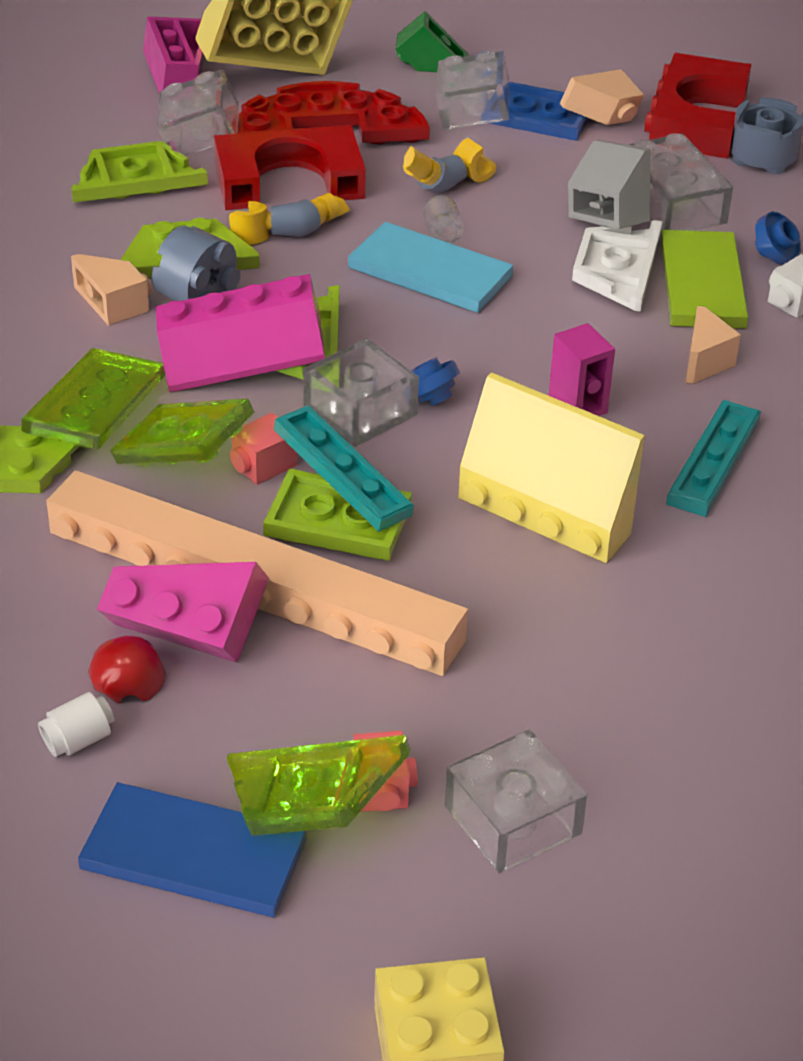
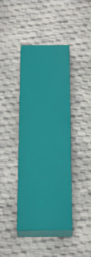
[666,400,761,517]
[273,405,414,532]

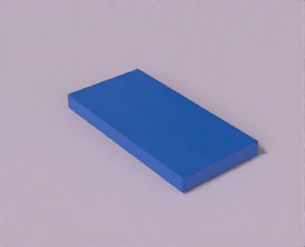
[78,782,307,918]

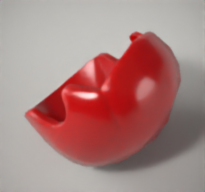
[88,636,166,703]

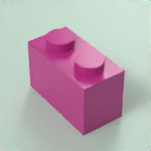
[548,323,615,416]

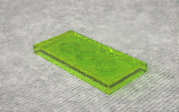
[21,347,165,450]

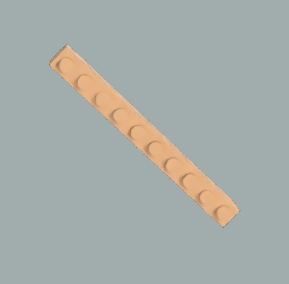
[46,470,468,676]

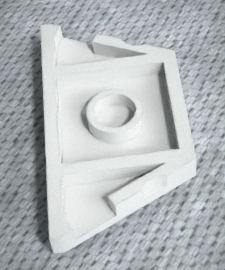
[572,220,663,311]

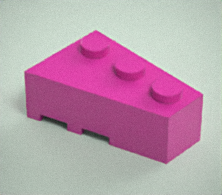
[143,16,205,103]
[97,562,269,663]

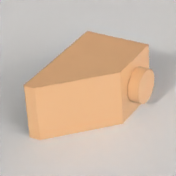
[560,69,644,125]
[71,254,151,326]

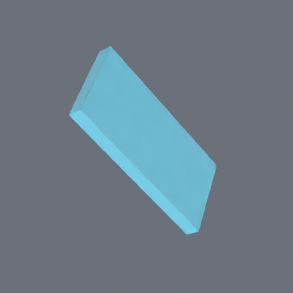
[348,221,513,313]

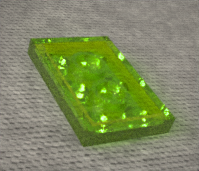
[110,398,255,466]

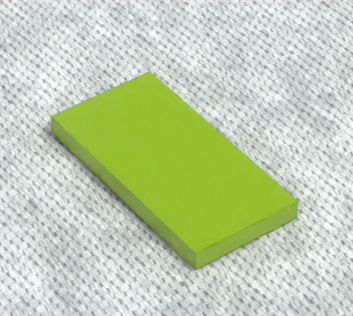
[660,229,748,329]

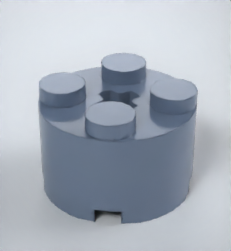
[731,97,803,174]
[152,225,241,301]

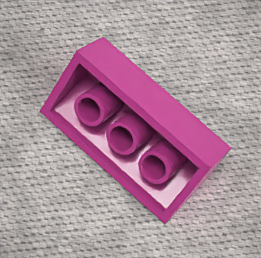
[156,274,326,392]

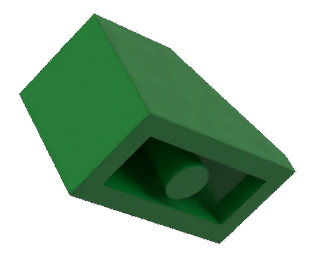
[395,11,468,74]

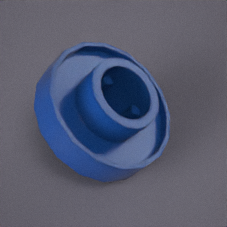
[755,211,801,265]
[402,357,460,406]

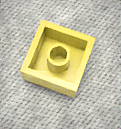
[374,957,504,1061]

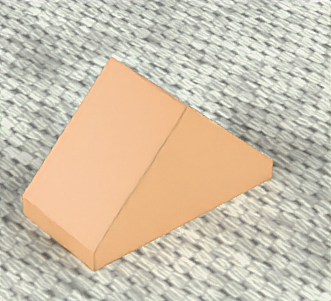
[685,306,741,384]

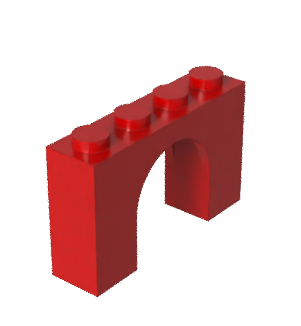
[644,52,752,159]
[214,125,366,210]

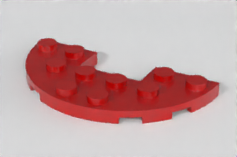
[225,81,430,144]

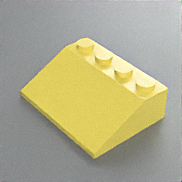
[195,0,353,75]
[458,372,645,563]

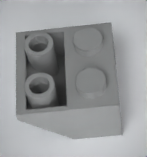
[568,139,650,229]

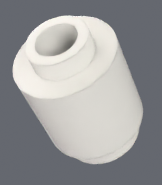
[38,692,115,757]

